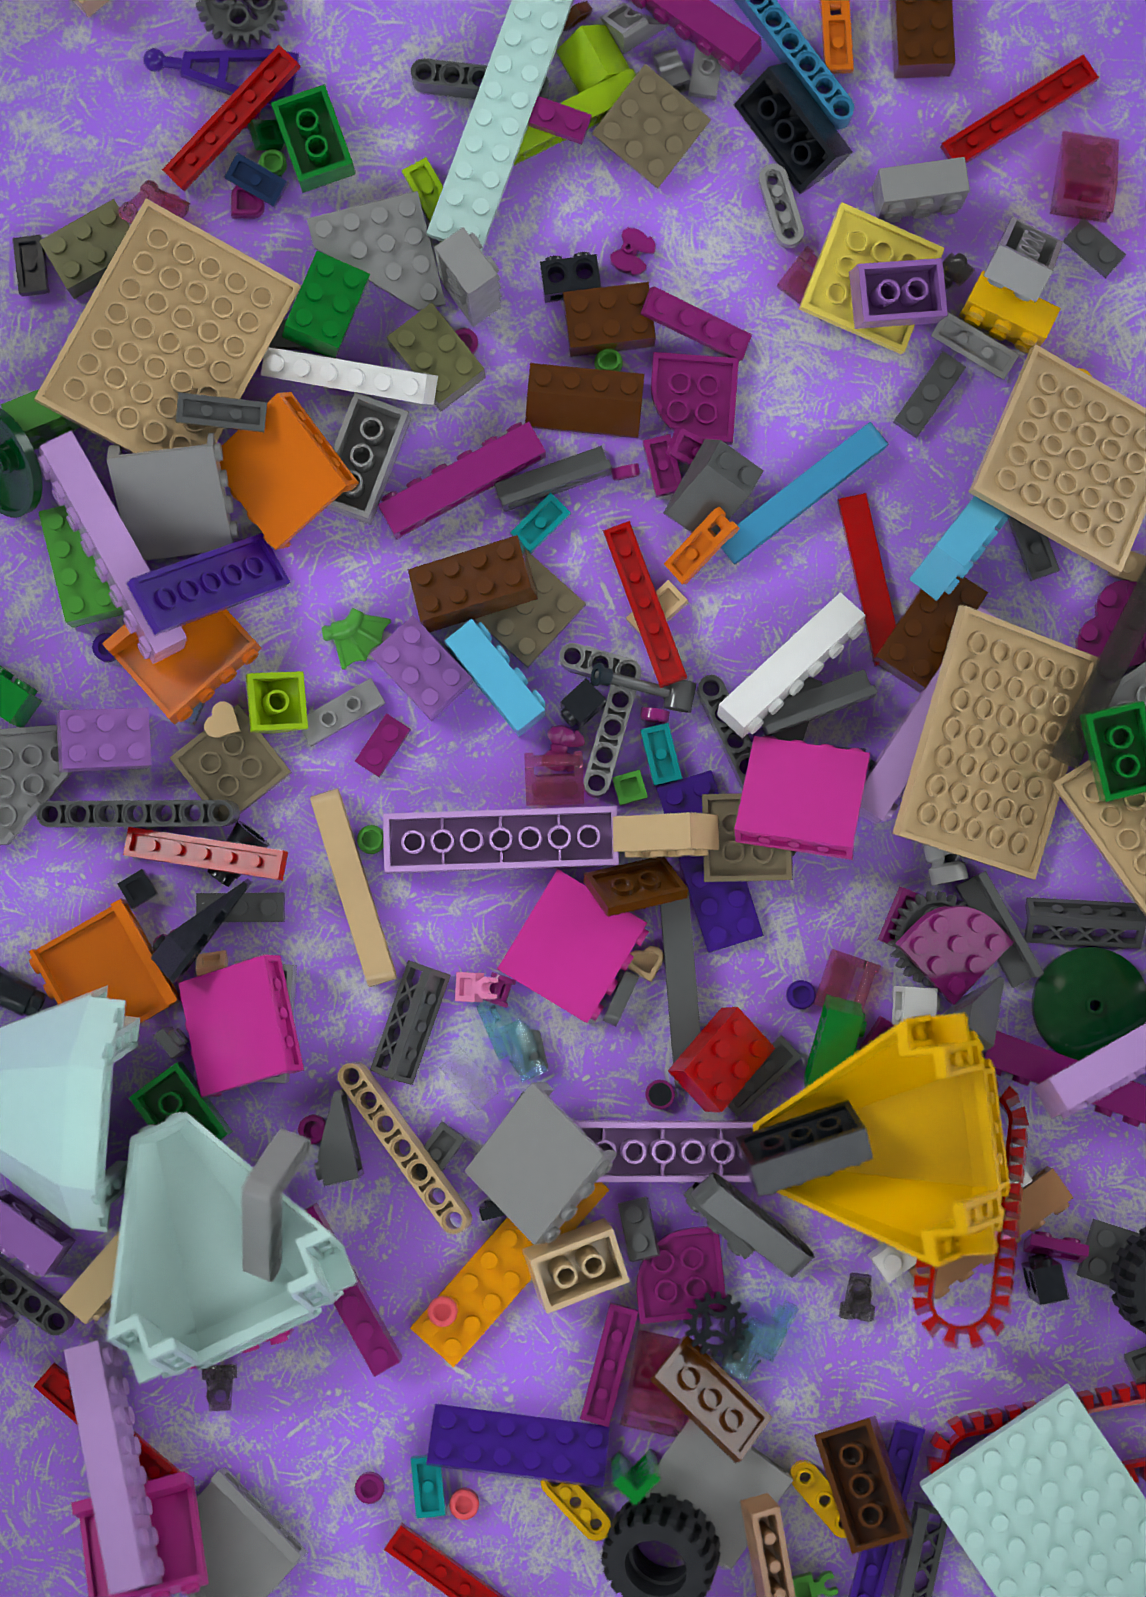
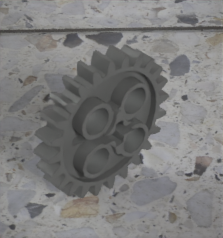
[195,0,288,48]
[888,891,966,986]

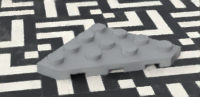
[307,191,446,312]
[0,725,73,845]

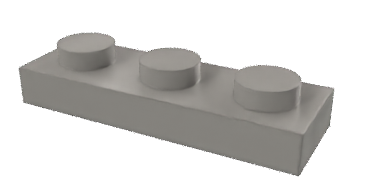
[931,311,1020,380]

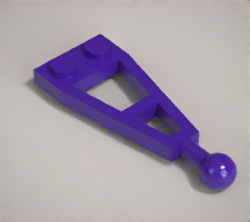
[143,48,299,109]

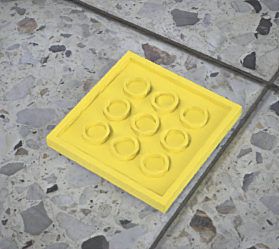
[799,202,945,354]

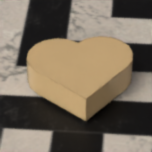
[204,701,241,738]
[628,946,664,982]

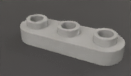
[758,164,804,248]

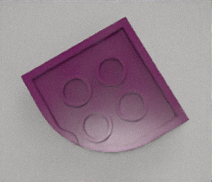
[651,352,739,445]
[895,905,1014,1005]
[636,1226,726,1324]

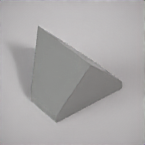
[600,2,670,54]

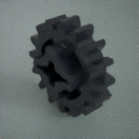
[683,1291,749,1357]

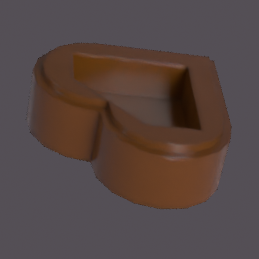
[563,1,593,32]

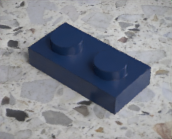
[224,152,289,208]

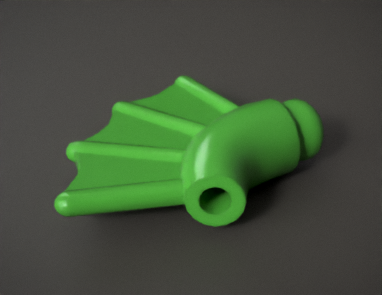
[322,608,391,670]

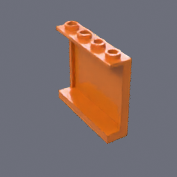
[220,392,359,550]
[102,609,262,725]
[28,899,181,1024]

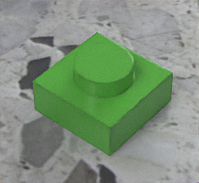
[612,770,648,806]

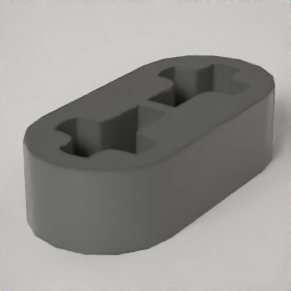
[603,971,639,1027]

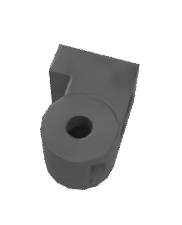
[653,48,691,93]

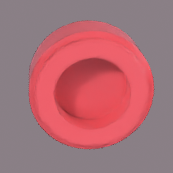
[428,1296,458,1327]
[449,1488,479,1520]

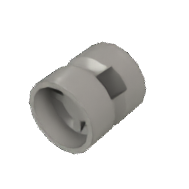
[923,845,968,886]

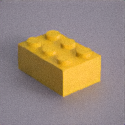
[958,270,1061,353]

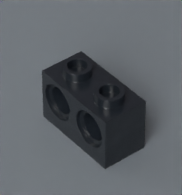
[540,252,601,303]
[560,678,606,729]
[1021,1254,1069,1305]

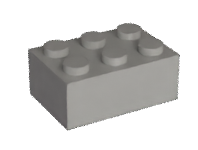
[872,157,970,223]

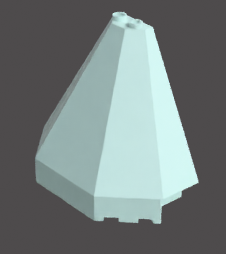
[0,985,140,1232]
[107,1112,357,1384]

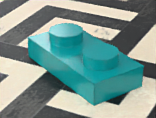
[510,492,571,554]
[640,723,682,786]
[411,1455,446,1519]

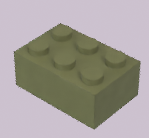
[39,199,130,299]
[386,302,486,412]

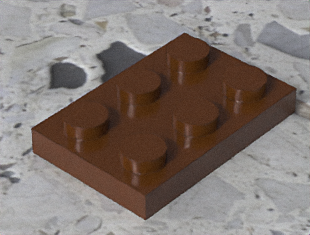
[584,857,688,917]

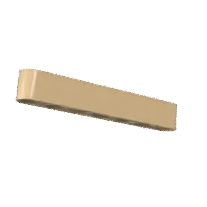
[310,788,397,987]
[338,1063,472,1234]

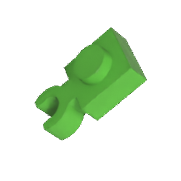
[792,1571,838,1597]

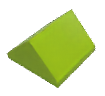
[556,24,630,93]
[246,671,308,734]

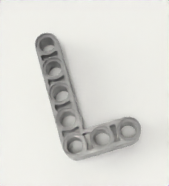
[560,643,641,798]
[242,1128,310,1282]

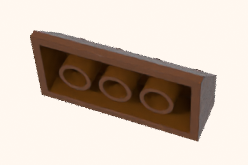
[525,363,645,438]

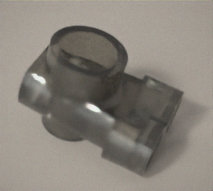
[942,253,975,290]
[839,1272,875,1322]
[202,1364,237,1412]

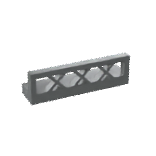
[494,446,612,512]
[761,669,878,736]
[955,871,1044,988]
[1024,897,1146,949]
[370,960,451,1085]
[894,1501,947,1597]

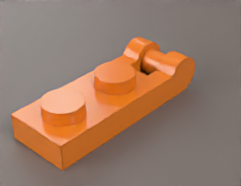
[819,0,854,74]
[664,507,739,584]

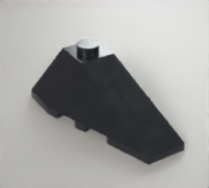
[151,879,252,982]

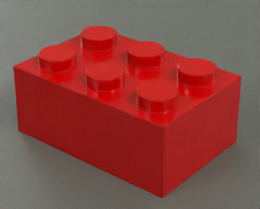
[668,1007,775,1113]

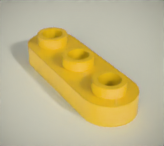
[789,1460,846,1538]
[540,1480,611,1541]

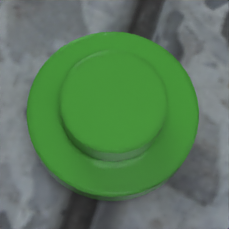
[258,149,287,177]
[594,349,623,371]
[357,825,384,854]

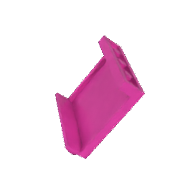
[734,735,870,860]
[497,869,649,1023]
[179,955,304,1097]
[71,1471,209,1597]

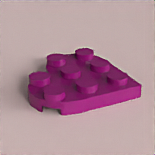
[1075,580,1146,673]

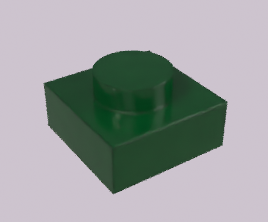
[247,119,285,151]

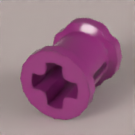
[483,972,516,1008]

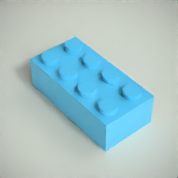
[909,496,1010,601]
[444,619,546,737]

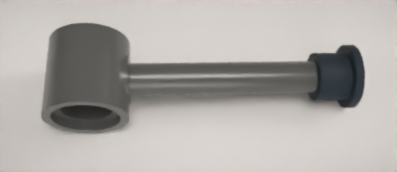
[590,663,696,713]

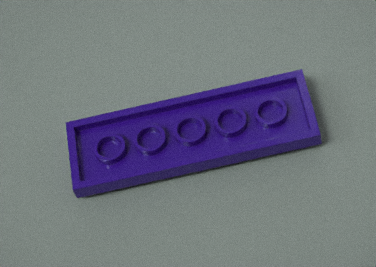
[126,533,290,636]
[656,770,764,953]
[426,1404,610,1488]

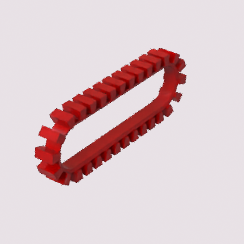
[912,1078,1029,1350]
[927,1381,1146,1483]

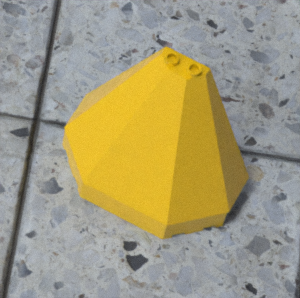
[753,1013,1010,1268]

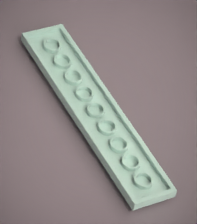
[426,0,574,252]

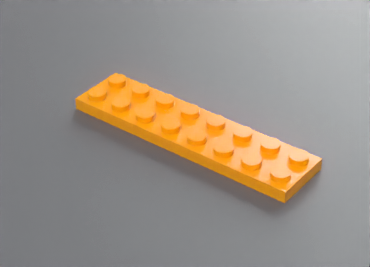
[410,1182,610,1368]

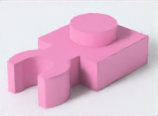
[455,972,498,1002]

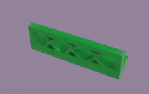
[611,1449,661,1506]

